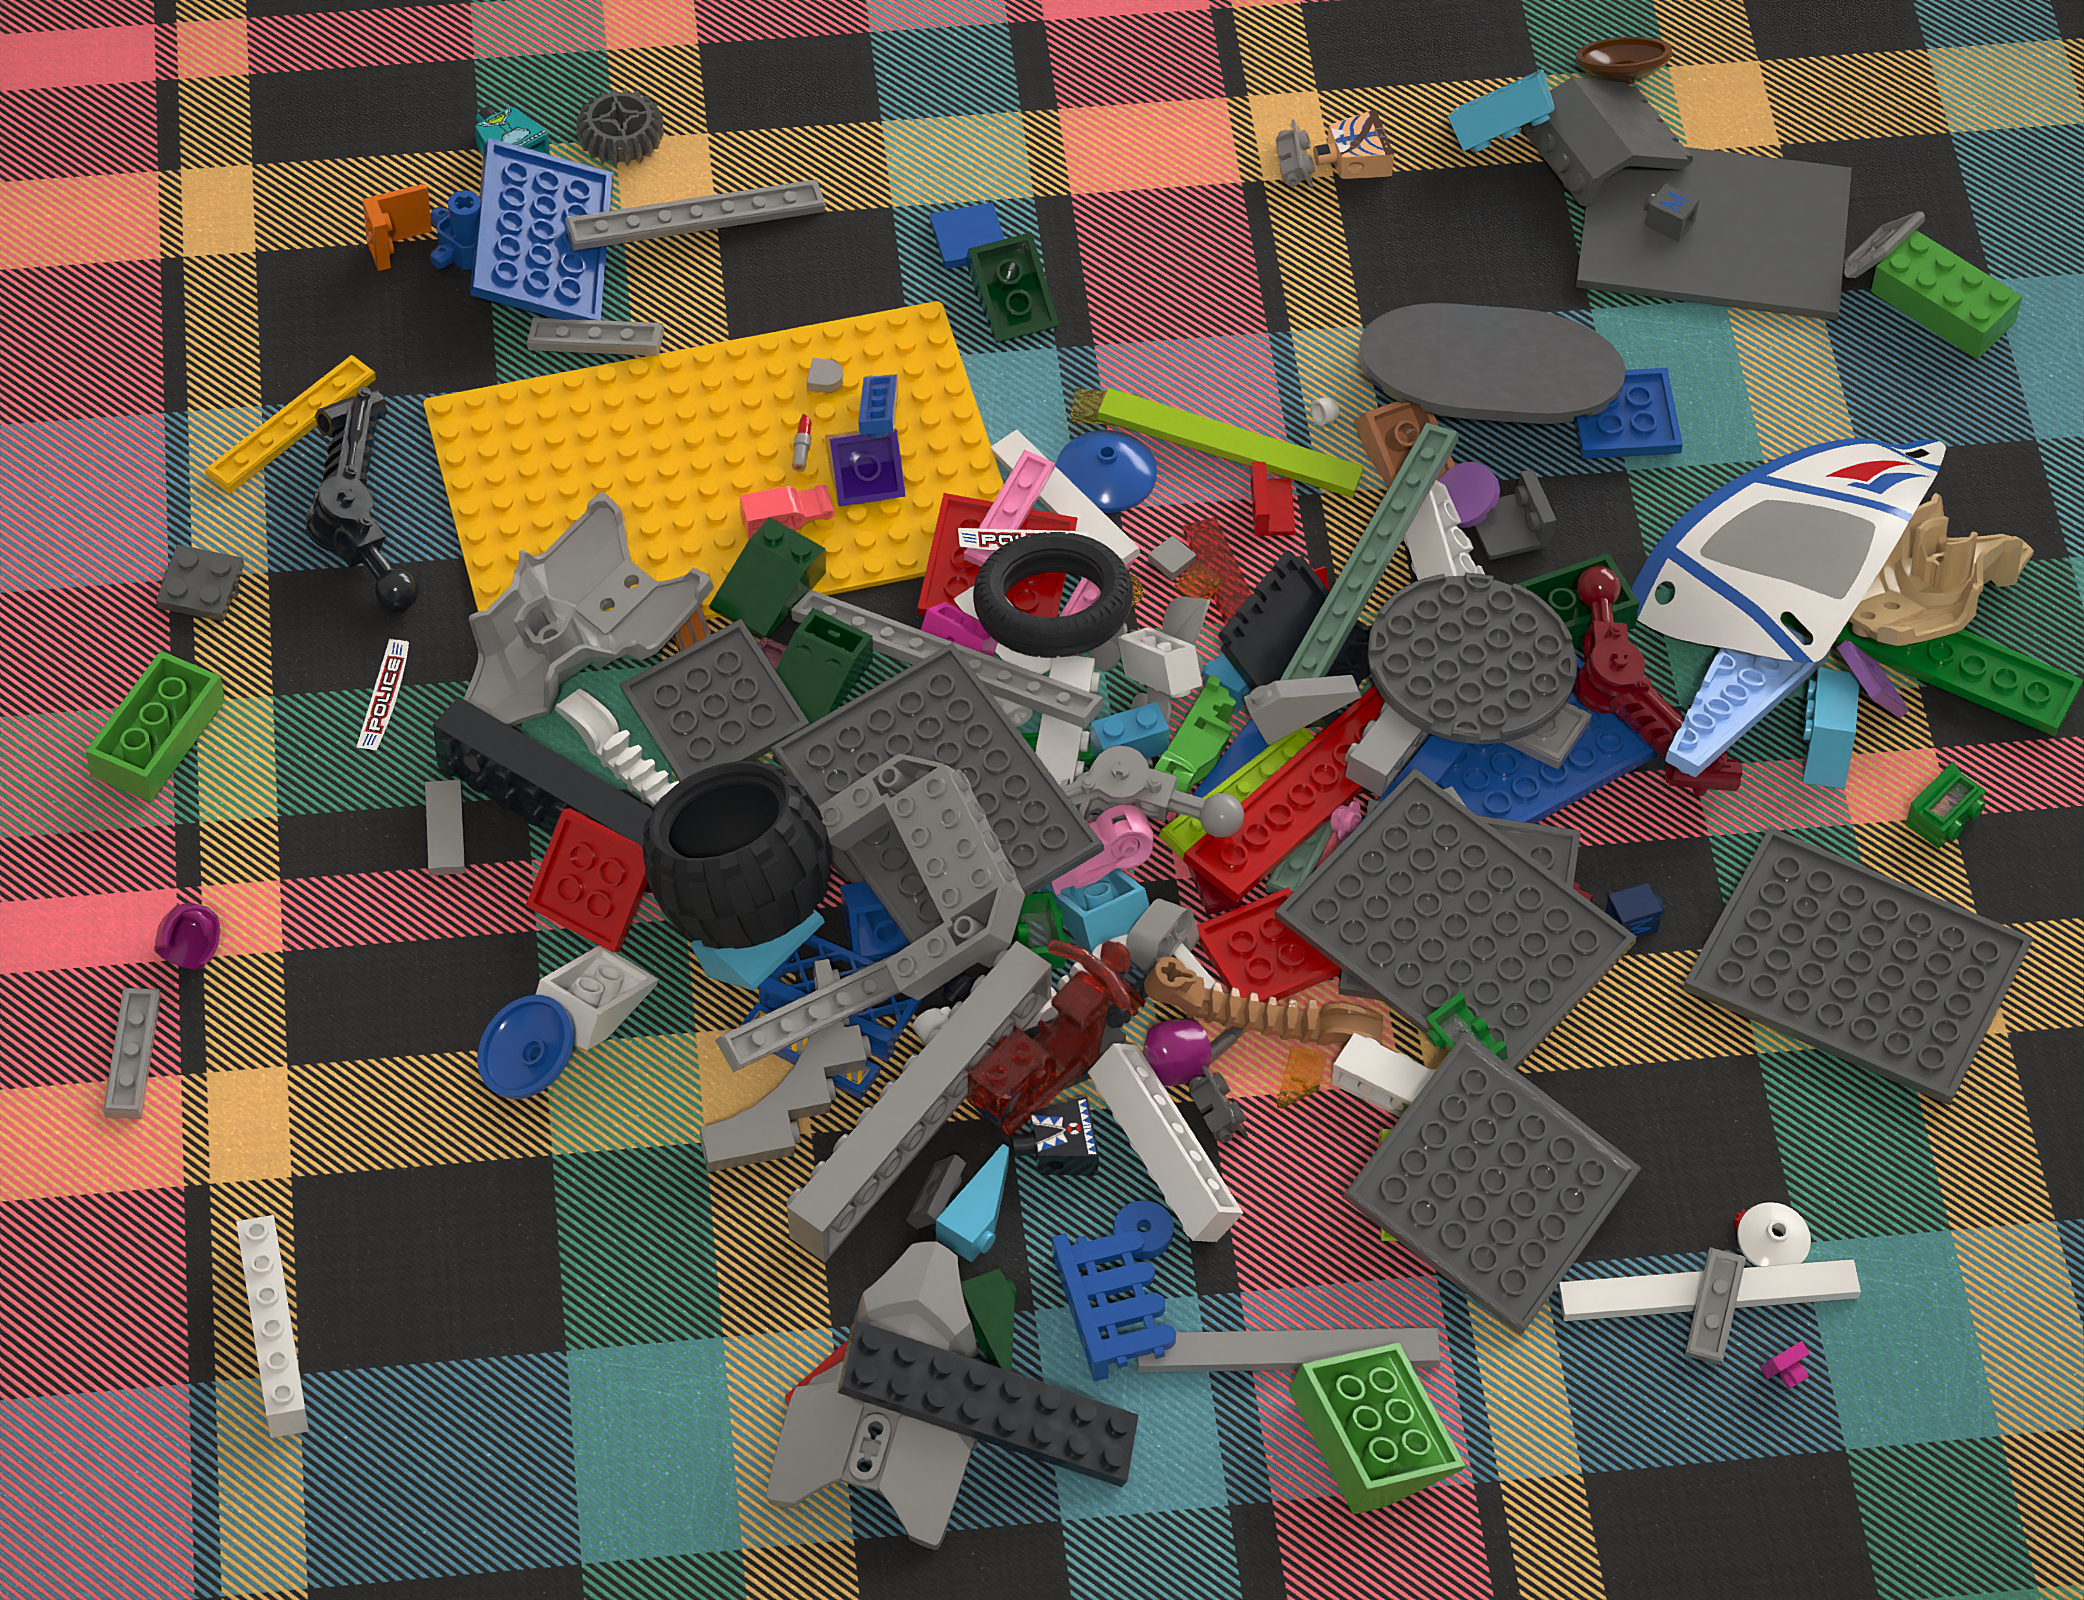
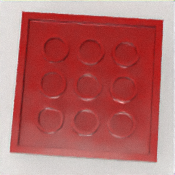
[917,493,1078,617]

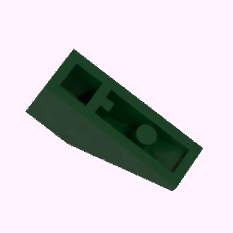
[961,1268,1018,1372]

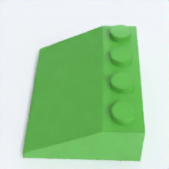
[1289,1342,1466,1515]

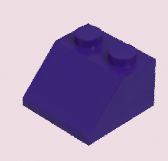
[825,428,906,506]

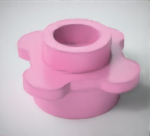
[1330,801,1362,841]

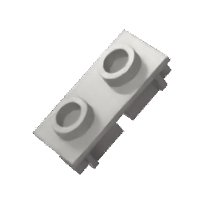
[1276,119,1315,187]

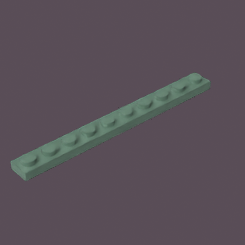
[1280,423,1459,681]

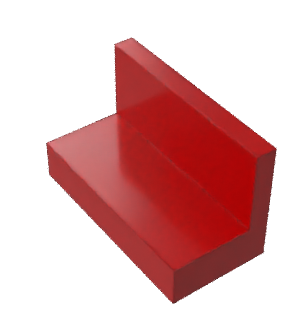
[1250,462,1295,536]

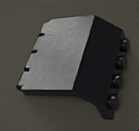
[1218,550,1373,728]

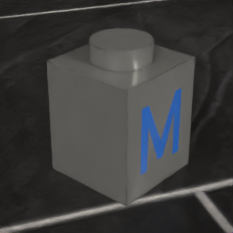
[1645,184,1699,242]

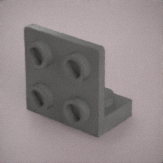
[1474,469,1557,560]

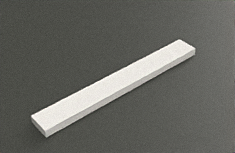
[1558,1259,1861,1321]

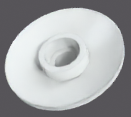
[1737,1202,1811,1267]

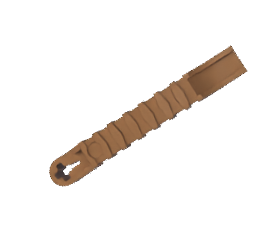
[1144,957,1383,1046]

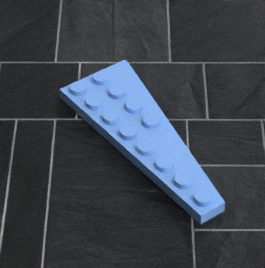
[1665,626,1831,777]

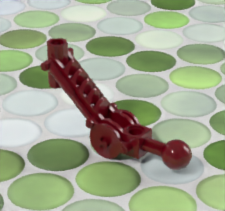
[1574,566,1743,796]

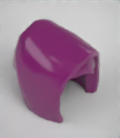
[154,903,221,970]
[1143,1018,1212,1086]

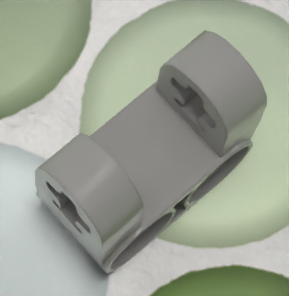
[1126,898,1200,974]

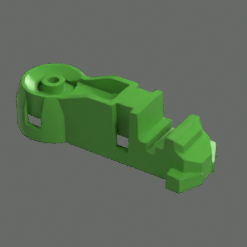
[1154,674,1236,813]

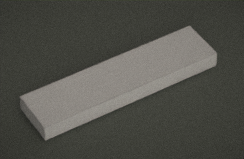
[527,318,664,356]
[103,988,161,1119]

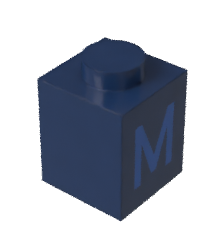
[1605,883,1664,937]

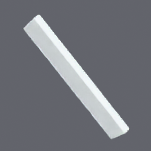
[990,430,1140,565]

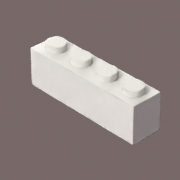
[1404,480,1485,581]

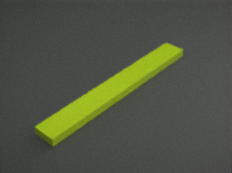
[1097,388,1364,498]

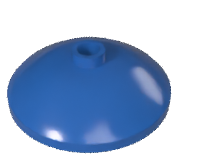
[1056,430,1157,513]
[477,995,574,1099]

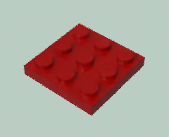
[525,808,648,953]
[1197,887,1340,1003]

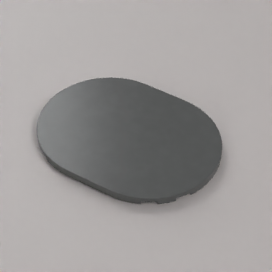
[1358,303,1625,424]

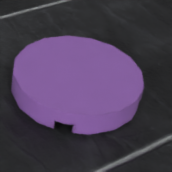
[1439,462,1500,528]

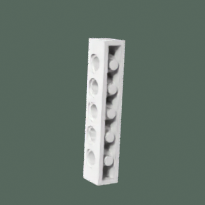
[236,1215,309,1438]

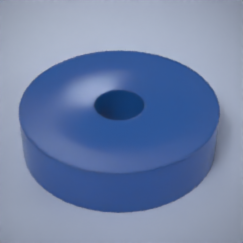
[1114,1200,1174,1259]

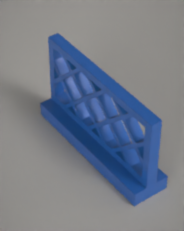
[759,935,924,1062]

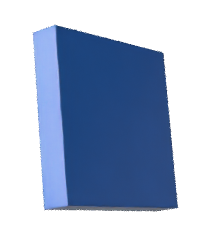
[929,203,1005,269]

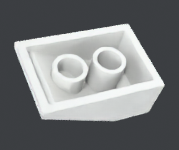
[535,945,659,1050]

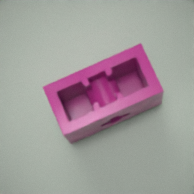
[921,602,998,657]

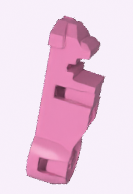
[1050,805,1153,895]

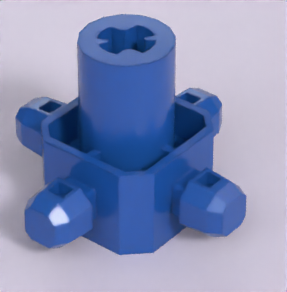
[430,190,481,270]

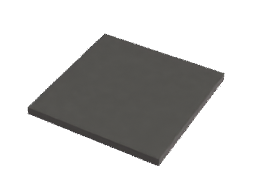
[1342,1032,1641,1335]

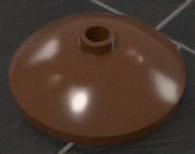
[1576,37,1672,84]

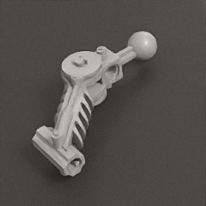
[1060,746,1245,838]

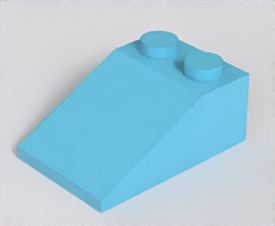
[1040,868,1149,954]

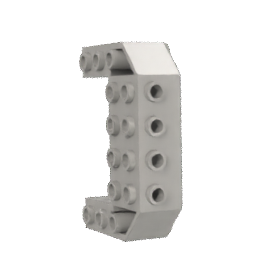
[818,753,1025,1000]

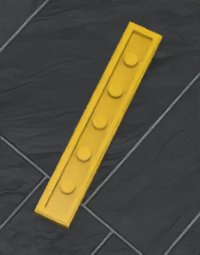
[205,355,376,494]

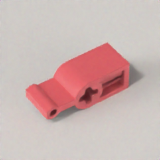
[740,485,834,540]

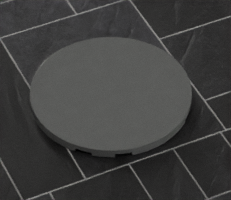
[1367,573,1577,744]

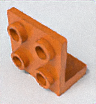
[362,184,432,271]

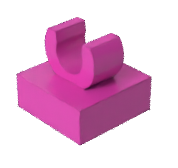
[1760,1341,1810,1389]

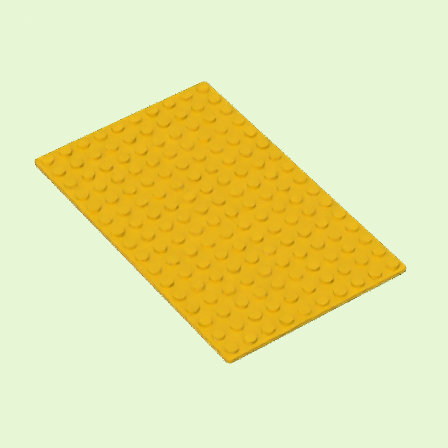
[423,301,1004,620]

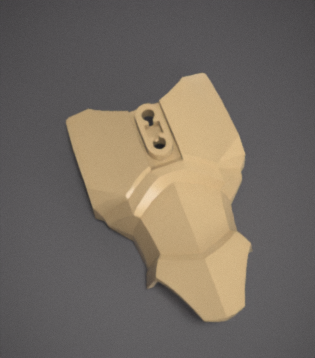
[1848,493,2034,646]

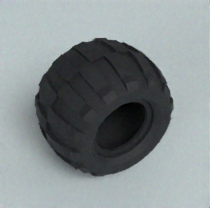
[642,761,832,949]

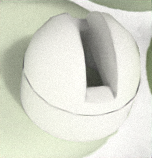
[1310,397,1339,426]

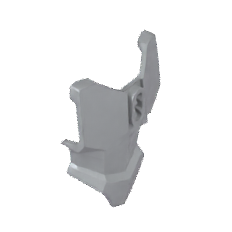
[463,492,713,727]
[766,1242,978,1550]

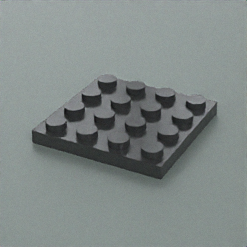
[619,619,810,782]

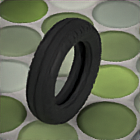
[973,532,1133,658]

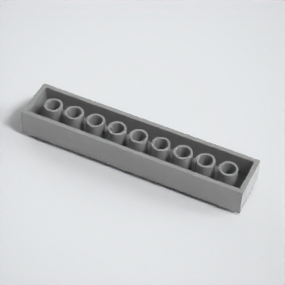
[787,941,1052,1263]

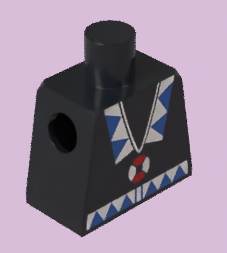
[1011,1097,1099,1176]

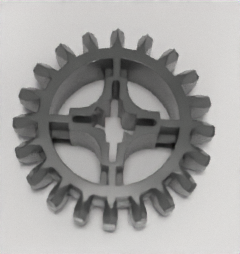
[576,87,664,167]

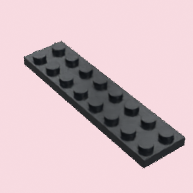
[837,1320,1139,1487]

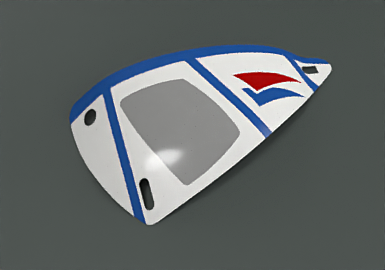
[1631,438,1946,662]

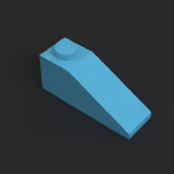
[936,1144,1009,1262]

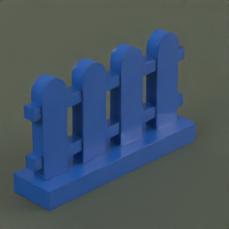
[1052,1227,1176,1381]

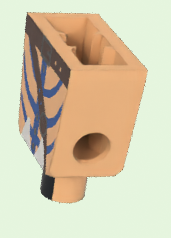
[1313,110,1394,179]

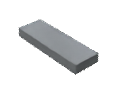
[425,780,465,876]
[1684,1248,1746,1365]

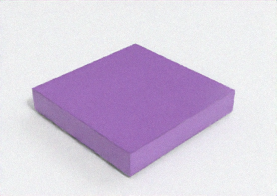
[1837,640,1909,718]

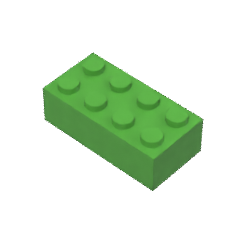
[1871,230,2022,359]
[85,650,225,802]

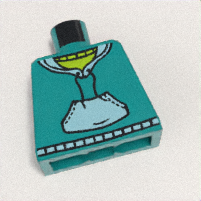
[475,107,550,157]

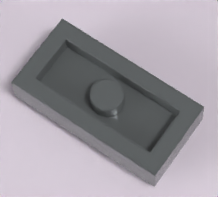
[906,1154,966,1229]

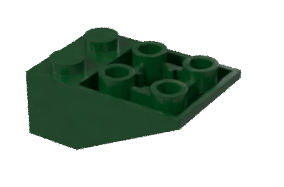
[775,608,873,724]

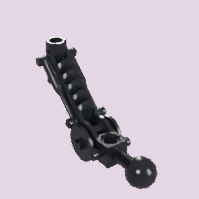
[306,386,418,612]

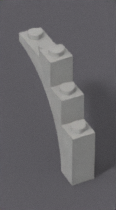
[700,959,871,1173]

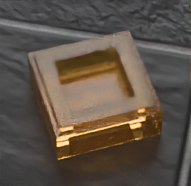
[1174,560,1223,599]

